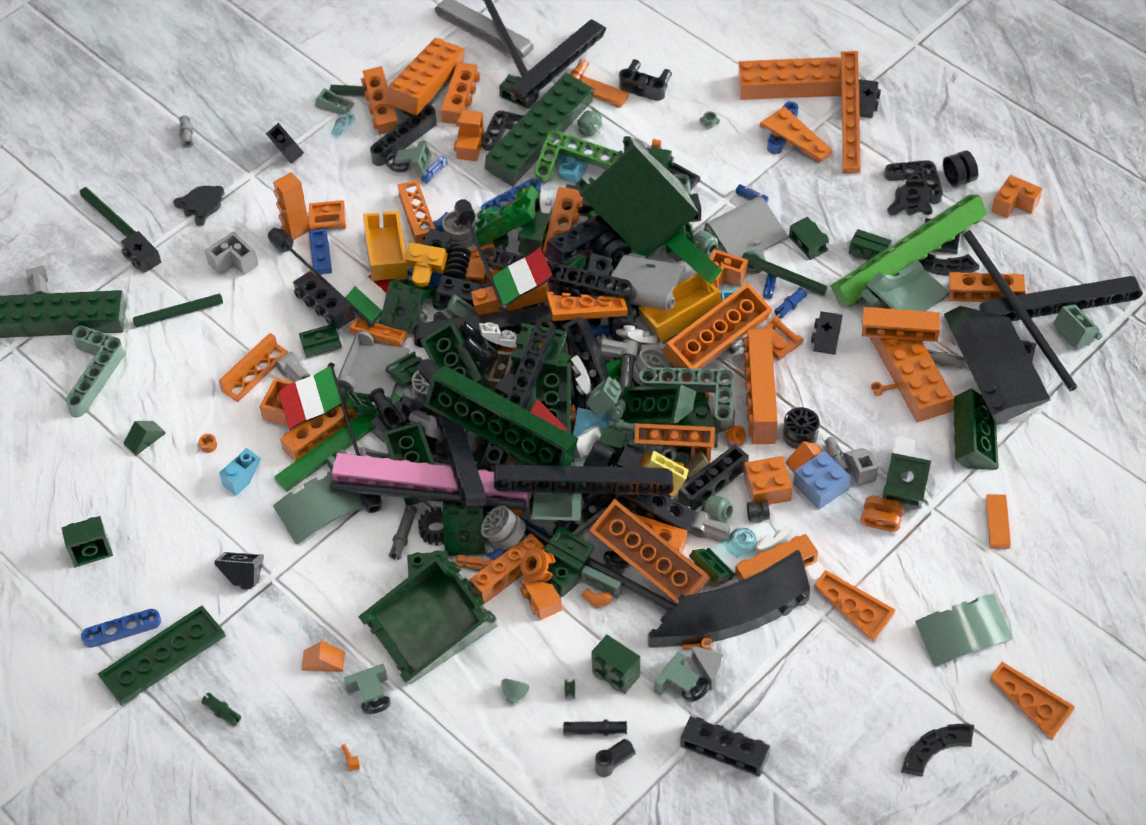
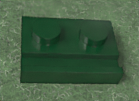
[298,325,342,358]
[385,351,423,389]
[341,388,377,417]
[544,526,594,572]
[689,548,735,583]

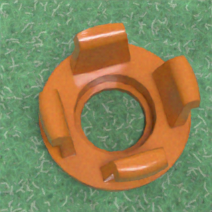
[521,548,555,582]

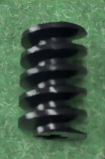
[443,244,471,280]

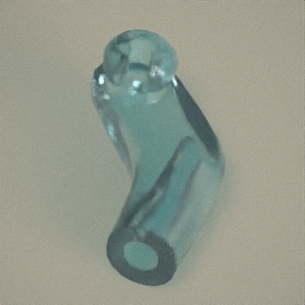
[331,113,355,138]

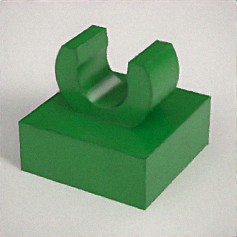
[605,359,622,382]

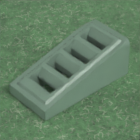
[315,88,354,116]

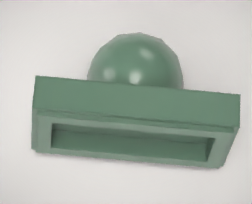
[861,289,891,309]
[446,295,477,318]

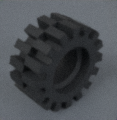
[418,507,444,546]

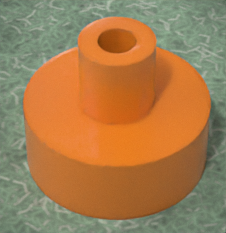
[725,425,746,445]

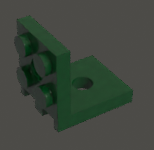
[379,279,437,334]
[511,323,567,373]
[883,453,931,508]
[442,502,485,556]

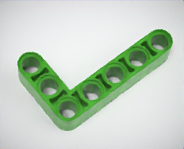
[535,131,620,183]

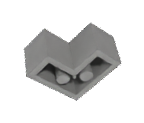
[205,231,259,275]

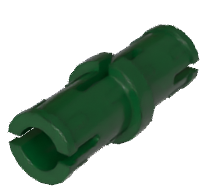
[201,692,241,726]

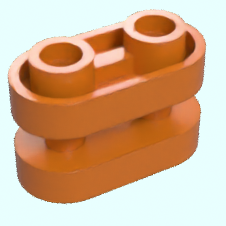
[860,495,904,532]

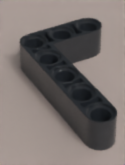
[370,103,437,166]

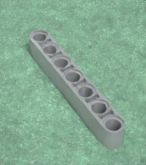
[435,0,534,59]

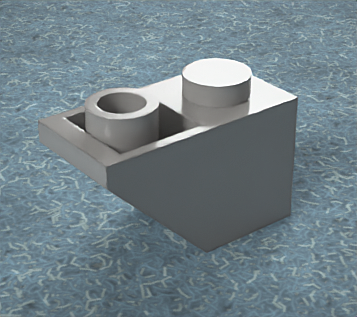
[844,448,879,485]

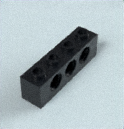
[293,271,356,330]
[678,444,749,511]
[612,494,697,531]
[680,716,770,777]

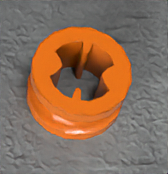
[198,433,217,453]

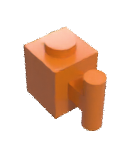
[466,260,500,286]

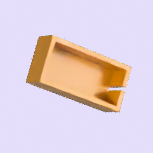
[363,211,408,281]
[638,273,722,343]

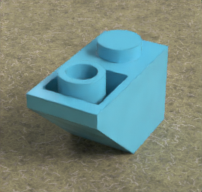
[219,448,261,496]

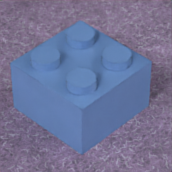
[793,451,851,510]

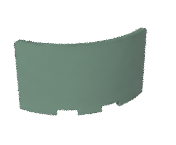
[866,259,949,311]
[531,462,584,521]
[273,471,364,544]
[915,594,1013,666]

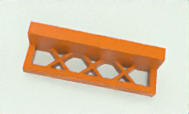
[397,179,436,244]
[218,333,289,402]

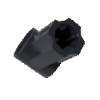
[595,738,636,777]

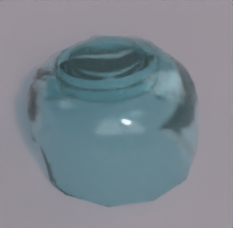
[726,528,758,558]

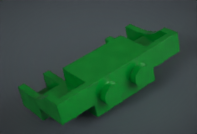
[473,185,538,246]

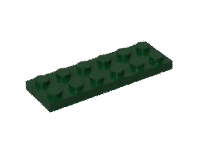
[98,605,226,706]

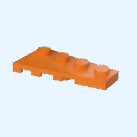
[759,107,833,163]
[546,291,627,321]
[814,570,896,643]
[990,661,1075,741]

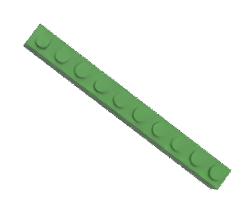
[830,194,988,307]

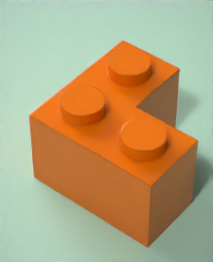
[454,110,485,161]
[991,175,1043,219]
[709,249,748,290]

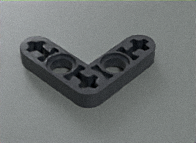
[482,111,523,151]
[884,160,943,204]

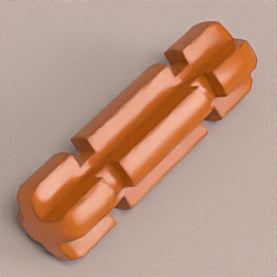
[456,555,494,570]

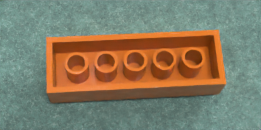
[386,38,465,115]
[737,57,841,100]
[662,282,773,380]
[743,329,778,444]
[869,337,955,423]
[589,499,711,604]

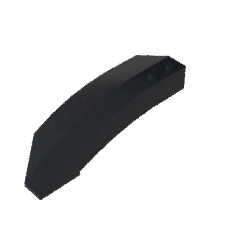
[944,306,1051,425]
[648,550,810,648]

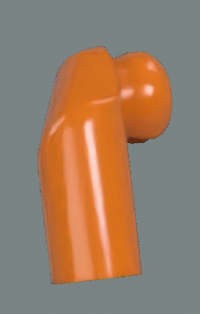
[582,588,613,607]

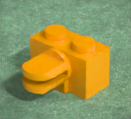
[405,242,447,287]

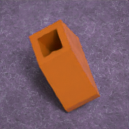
[520,578,562,620]

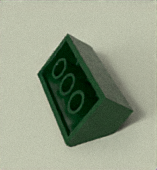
[420,321,490,389]
[620,384,696,424]
[953,388,999,470]
[383,422,435,506]

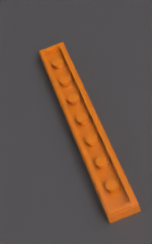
[841,51,861,173]

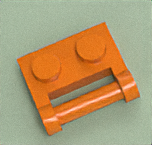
[309,200,346,231]
[761,316,804,361]

